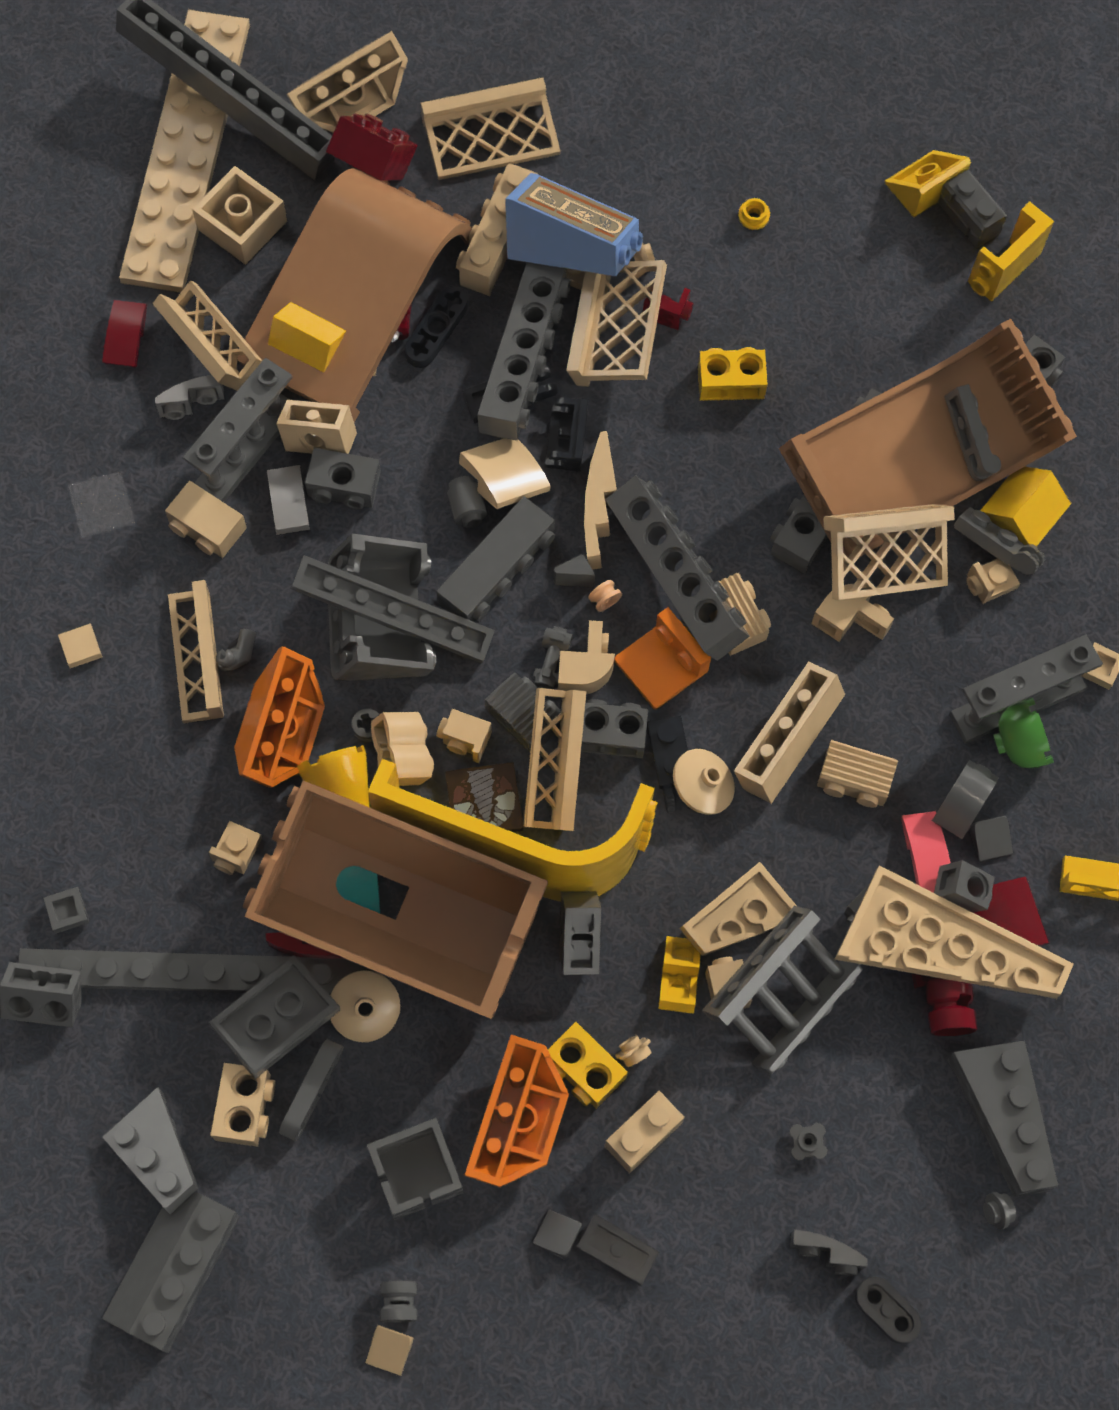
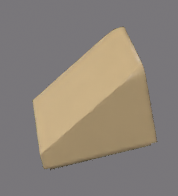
[366,1325,414,1376]

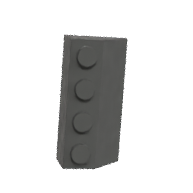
[102,1192,240,1353]

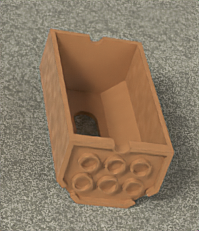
[243,781,548,1019]

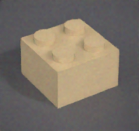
[192,166,287,265]

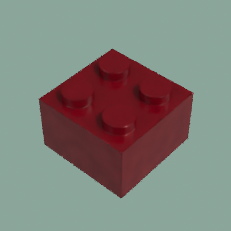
[326,113,418,181]

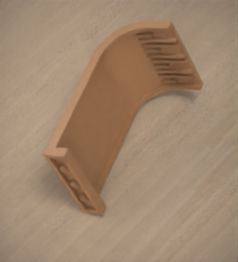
[237,168,472,423]
[779,319,1077,557]

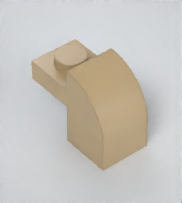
[811,584,894,642]
[558,620,615,694]

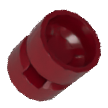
[925,979,977,1036]

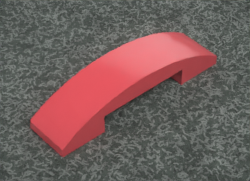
[901,811,950,893]

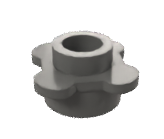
[789,1123,827,1161]

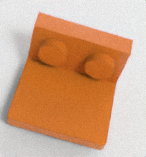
[614,607,711,710]

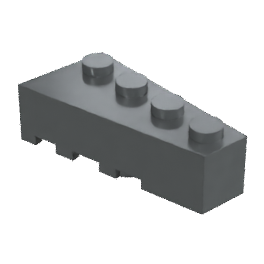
[947,1041,1058,1197]

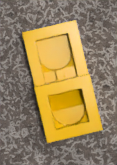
[658,936,700,1014]

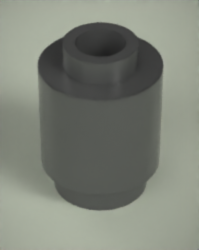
[447,476,487,528]

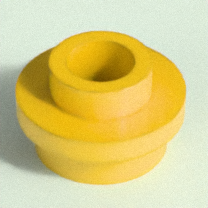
[738,198,770,230]

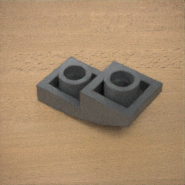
[790,1229,868,1276]

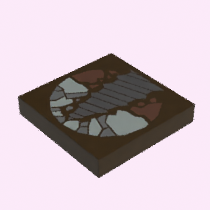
[445,762,523,833]

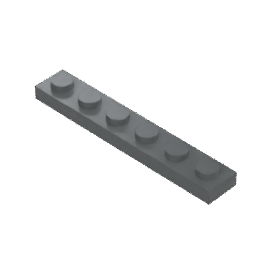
[291,555,495,664]

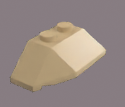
[286,31,408,133]

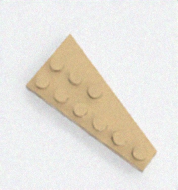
[834,865,1074,999]

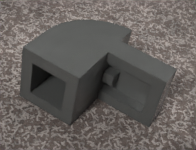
[932,760,999,839]

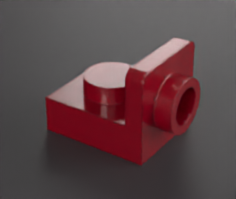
[643,288,694,330]

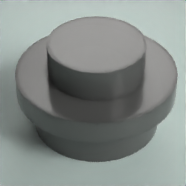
[983,1192,1016,1230]

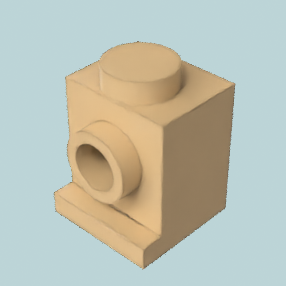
[436,709,492,763]

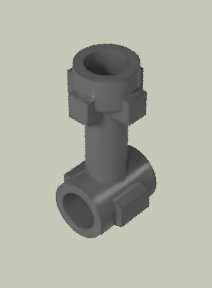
[533,626,573,689]

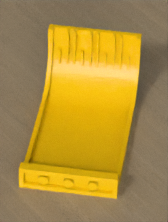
[368,759,658,901]

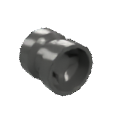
[380,1281,417,1323]

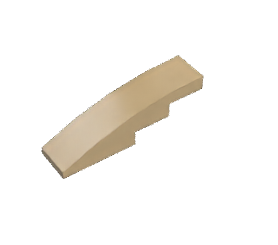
[584,431,617,570]

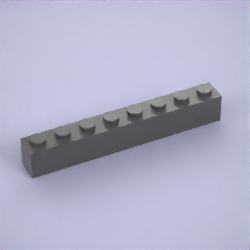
[116,0,335,181]

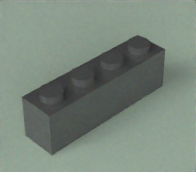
[437,496,556,622]

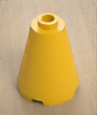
[297,745,370,808]

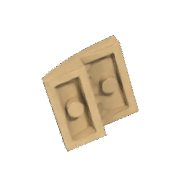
[459,438,551,509]

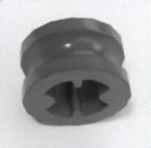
[352,709,380,742]

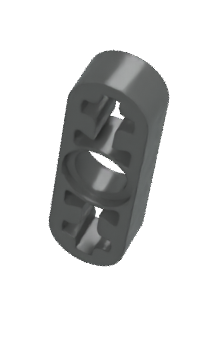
[279,1039,344,1142]

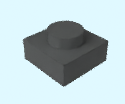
[43,887,90,934]

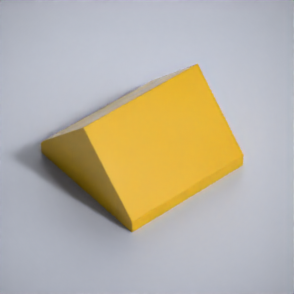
[885,150,971,217]
[268,302,346,373]
[980,467,1071,547]

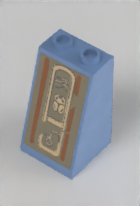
[505,173,643,276]

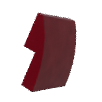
[974,876,1050,947]

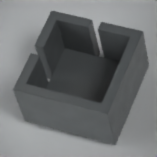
[367,1118,464,1220]

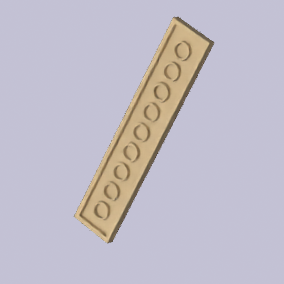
[119,10,250,292]

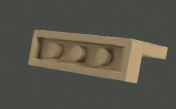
[153,281,262,391]
[168,580,224,723]
[523,688,586,831]

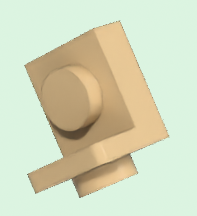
[967,559,1020,604]
[209,821,262,875]

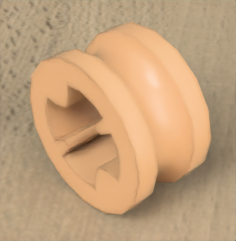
[588,580,622,612]

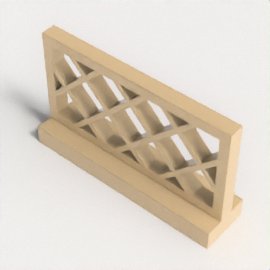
[421,78,561,180]
[566,260,667,386]
[824,504,954,600]

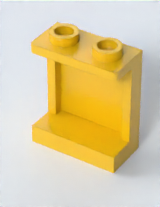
[968,202,1054,301]

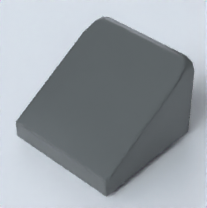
[553,554,595,587]
[969,816,1013,862]
[533,1210,582,1260]

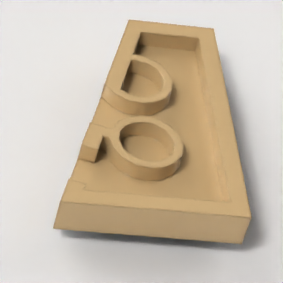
[679,862,797,956]

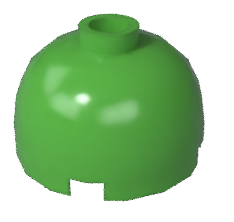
[993,697,1054,769]

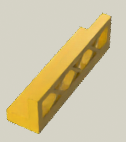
[1060,855,1119,901]

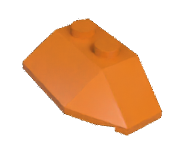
[234,646,325,788]
[465,1035,569,1187]

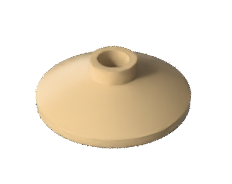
[673,749,735,815]
[330,970,400,1042]

